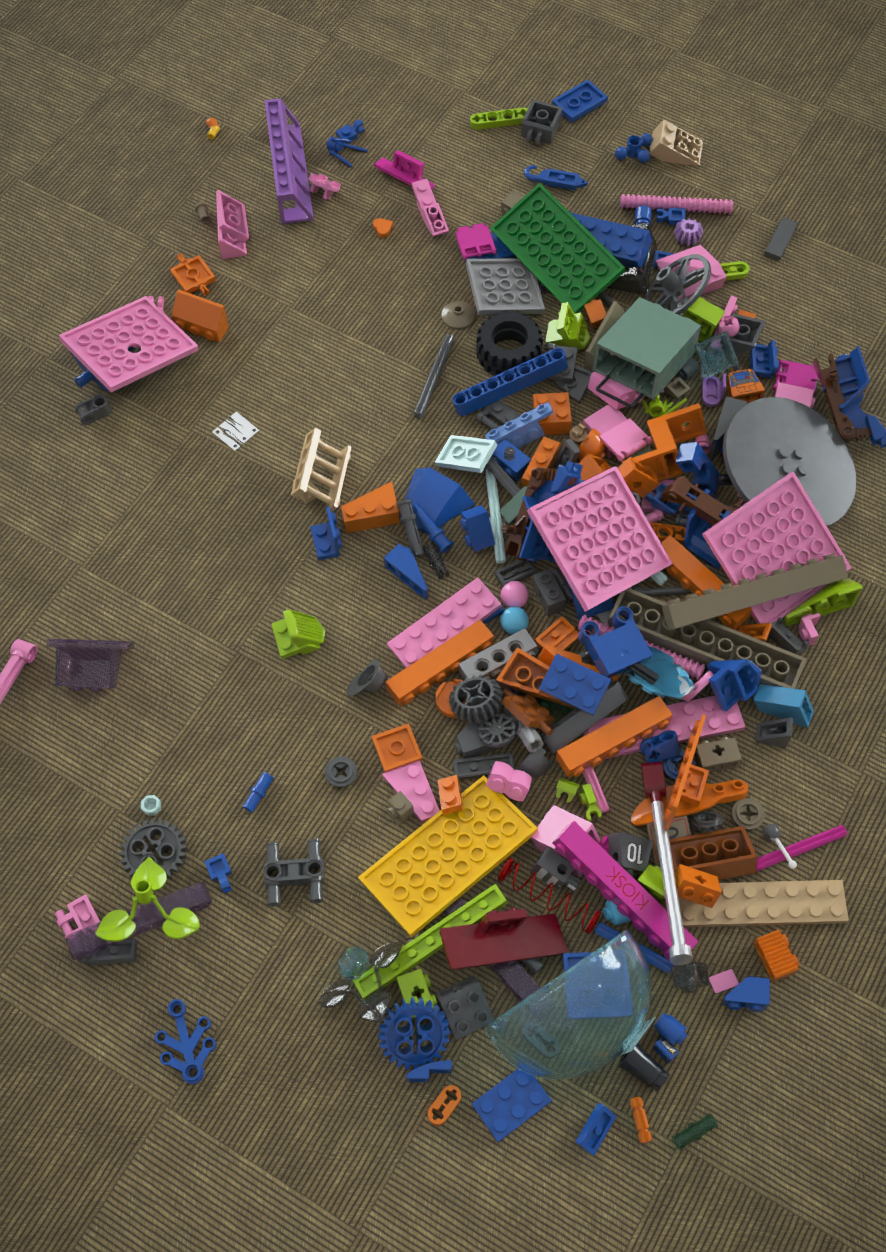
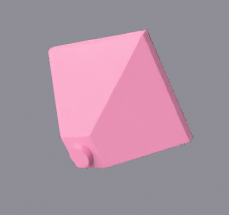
[656,245,727,298]

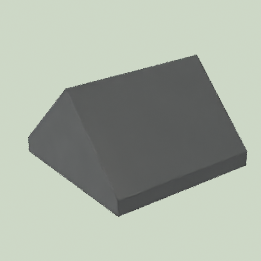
[720,313,766,356]

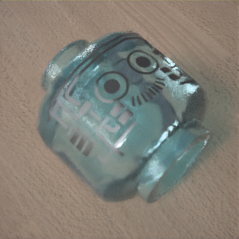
[338,947,370,980]

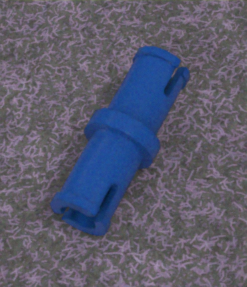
[242,772,274,813]

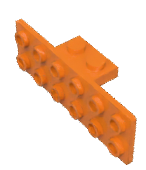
[663,714,709,830]

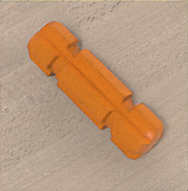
[630,1097,652,1143]

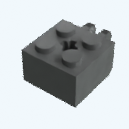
[521,100,563,146]

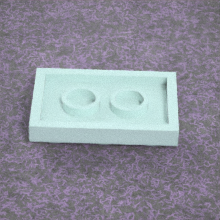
[435,435,497,473]

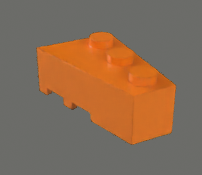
[341,481,400,533]

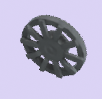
[478,713,516,747]

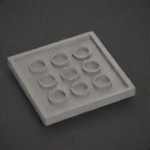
[466,258,545,315]

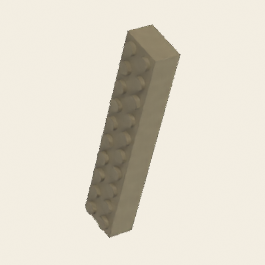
[608,588,807,689]

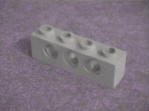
[458,628,537,681]

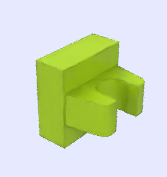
[556,778,580,802]

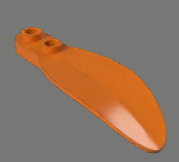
[631,780,748,826]

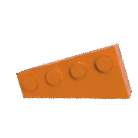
[496,647,576,709]

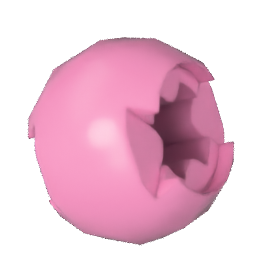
[717,316,740,338]

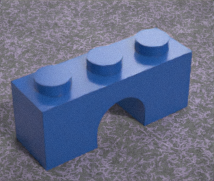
[676,442,720,493]

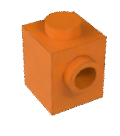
[584,299,606,329]

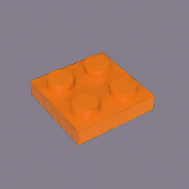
[371,723,423,772]

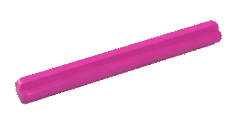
[756,825,847,871]

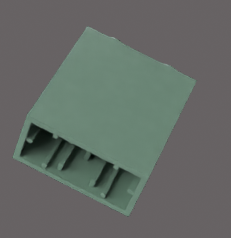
[592,297,701,399]

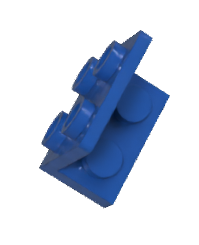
[310,507,342,561]

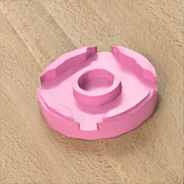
[683,671,714,703]

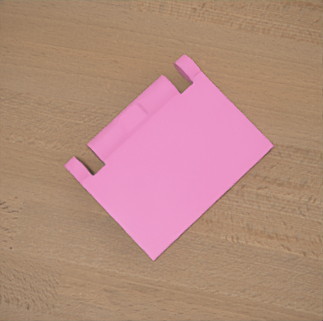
[599,418,653,461]

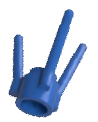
[326,137,368,167]

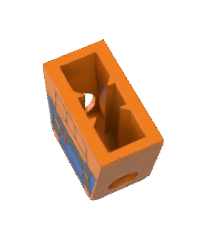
[726,365,765,403]

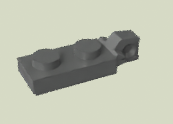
[76,939,137,965]

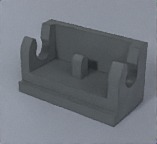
[768,617,809,655]

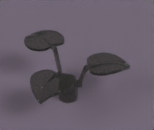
[318,942,403,1023]

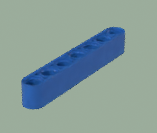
[452,348,568,416]

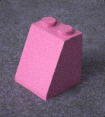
[531,805,601,878]

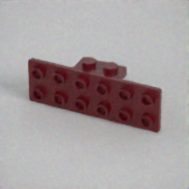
[439,908,568,970]

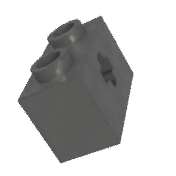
[532,569,566,617]

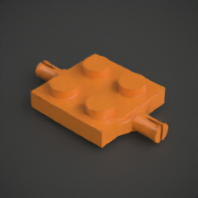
[170,253,216,296]

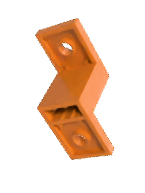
[622,403,707,482]

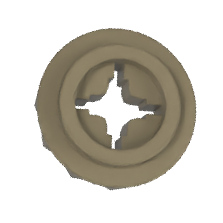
[731,798,765,831]

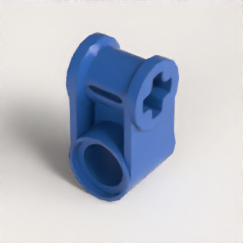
[640,730,681,763]

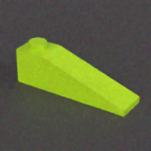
[783,578,863,627]

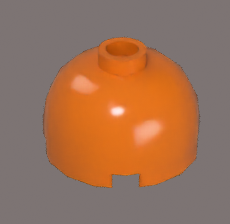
[577,428,606,462]

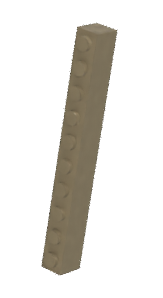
[662,553,848,629]

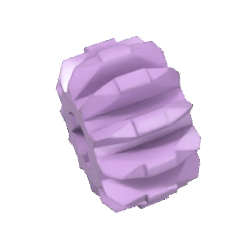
[674,218,703,246]

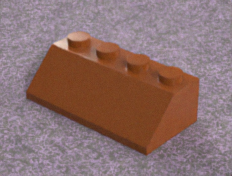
[669,826,757,880]

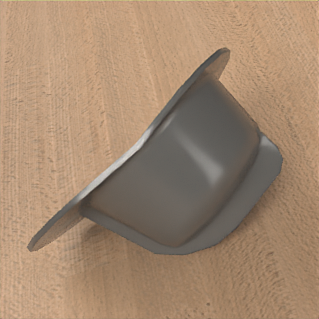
[346,659,388,696]

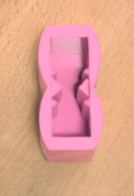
[486,761,532,801]

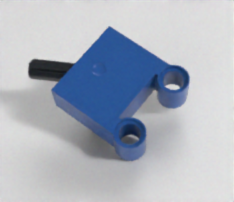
[578,606,659,685]

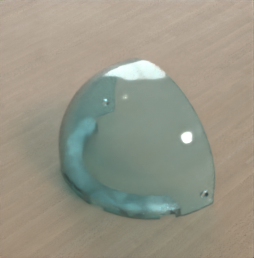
[484,929,651,1080]

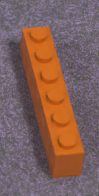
[661,535,752,630]
[386,620,494,707]
[556,696,673,778]

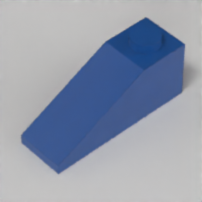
[384,544,428,600]

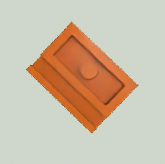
[534,616,579,651]

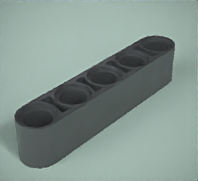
[540,680,629,753]

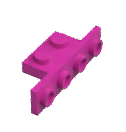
[374,150,435,190]

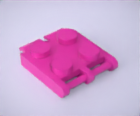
[455,223,496,260]
[773,360,818,396]

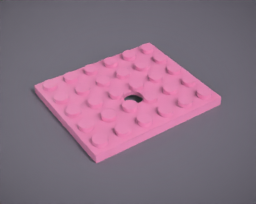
[59,296,198,392]

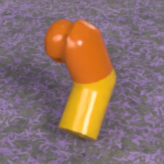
[206,118,220,140]

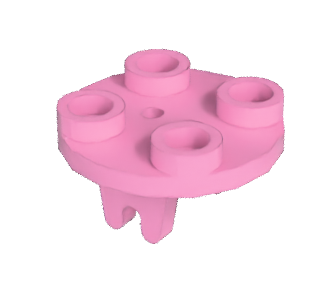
[309,173,341,200]

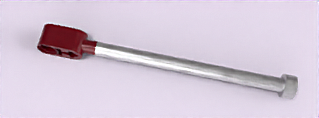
[641,762,693,965]

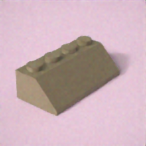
[584,301,625,372]

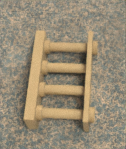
[291,428,351,513]

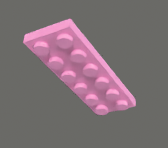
[387,577,502,668]

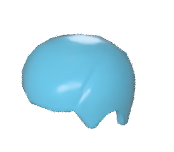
[500,607,529,635]

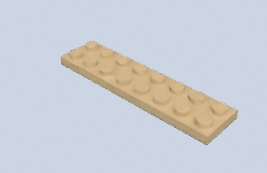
[678,880,849,927]

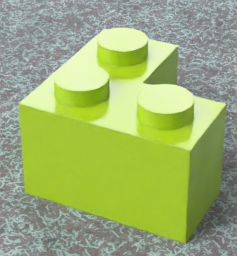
[682,297,725,345]

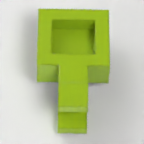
[579,783,602,822]

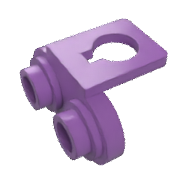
[702,373,726,407]

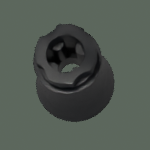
[618,1043,670,1092]

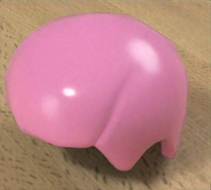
[500,581,529,608]

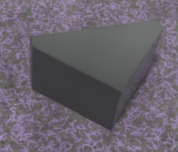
[755,717,793,748]

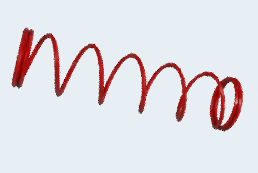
[498,858,602,934]

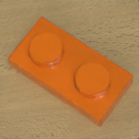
[438,775,463,815]

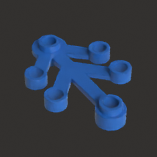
[155,999,217,1084]

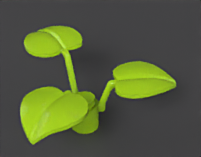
[95,857,200,942]

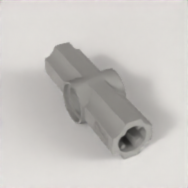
[503,706,544,752]

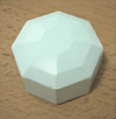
[141,795,161,816]

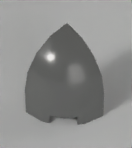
[517,748,553,779]

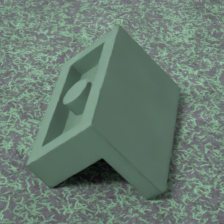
[500,486,527,525]

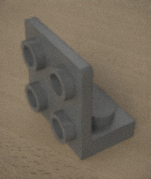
[435,975,495,1039]

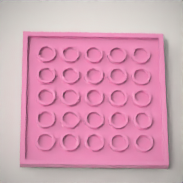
[527,466,673,612]
[702,472,852,624]

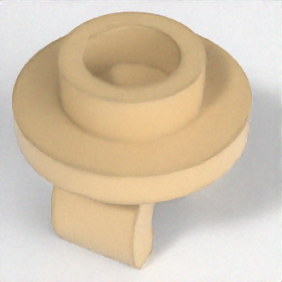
[570,423,587,443]

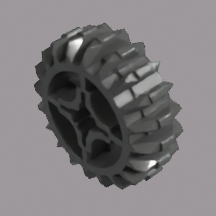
[449,674,503,724]

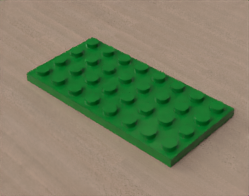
[490,183,626,314]

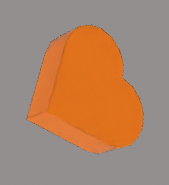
[373,218,393,238]

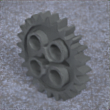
[119,818,188,879]

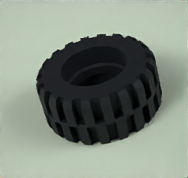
[476,311,543,376]

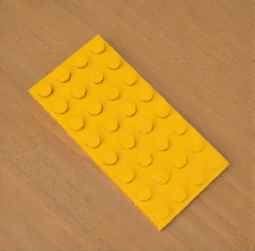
[358,775,538,938]

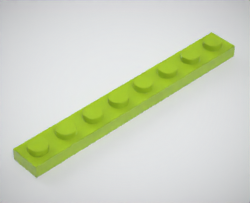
[353,884,508,1001]

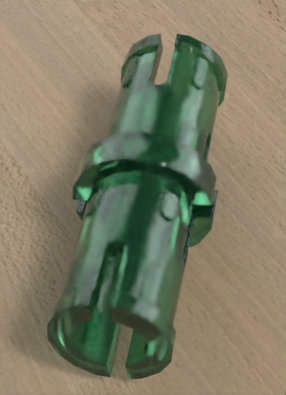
[672,1113,718,1150]

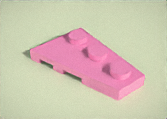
[382,760,440,823]

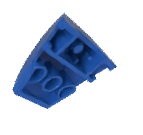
[399,467,475,535]

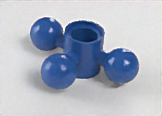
[615,133,653,163]

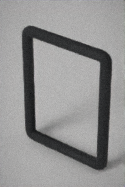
[596,374,644,408]

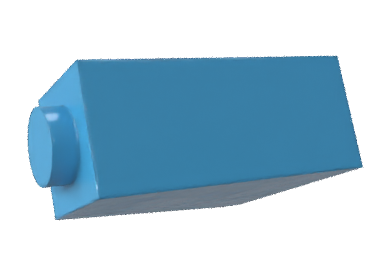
[753,684,814,728]

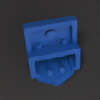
[707,659,762,712]

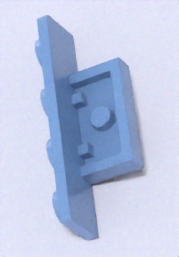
[485,402,554,449]

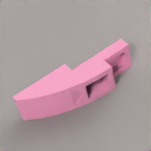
[412,179,449,237]

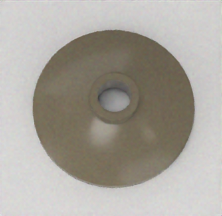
[441,301,475,329]

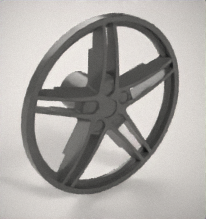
[644,254,711,315]

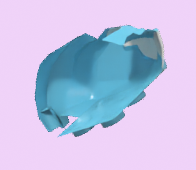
[624,646,695,700]

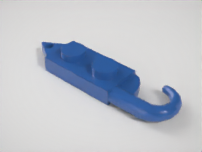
[524,165,588,190]

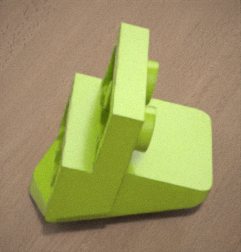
[545,302,592,350]
[272,609,326,659]

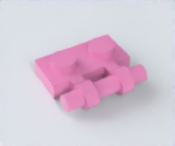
[55,894,101,950]

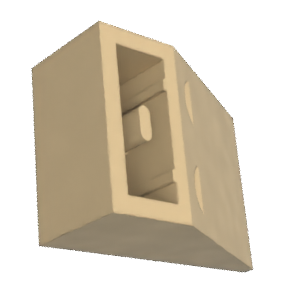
[649,120,703,166]

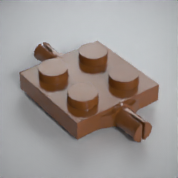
[501,688,555,736]

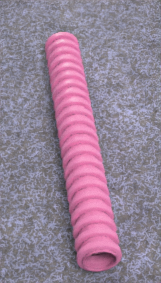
[620,194,733,215]
[578,615,705,680]

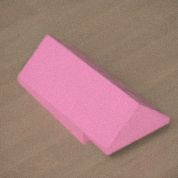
[216,190,249,259]

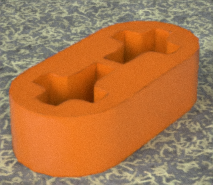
[428,1085,461,1126]

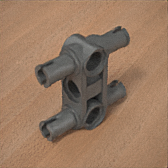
[263,839,325,907]

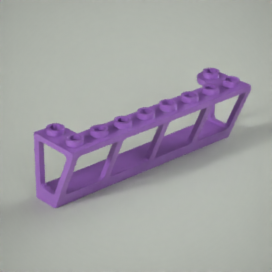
[264,99,314,224]

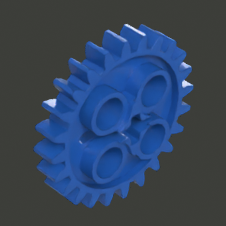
[378,997,450,1070]

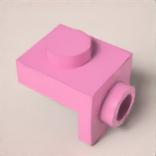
[798,613,821,646]

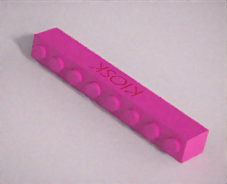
[552,821,698,961]

